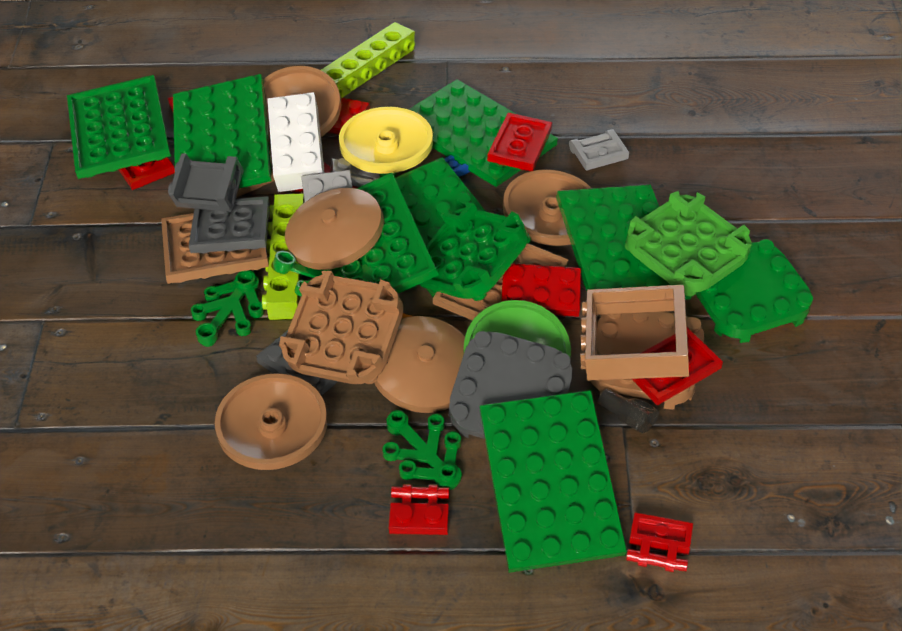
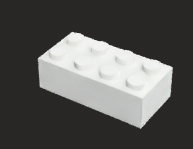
[268,92,324,192]

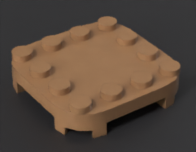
[279,271,403,384]
[588,312,704,409]

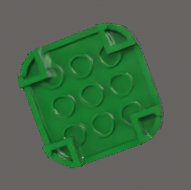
[419,202,531,301]
[696,239,813,343]

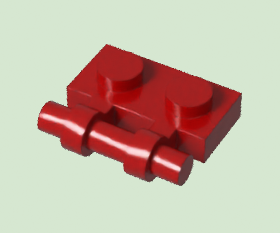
[389,484,449,535]
[626,512,693,572]

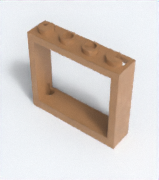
[580,285,689,381]

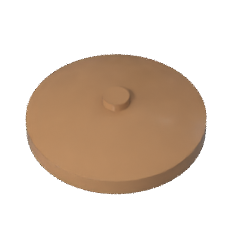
[263,66,341,142]
[503,170,592,246]
[285,188,384,270]
[374,316,465,413]
[215,374,327,470]

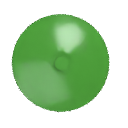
[463,300,571,358]

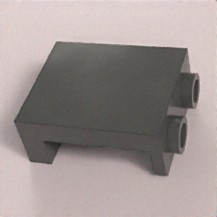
[168,153,244,212]

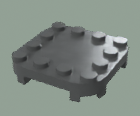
[449,331,572,439]

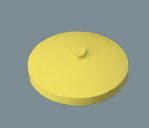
[339,107,433,174]

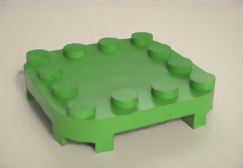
[625,191,752,296]

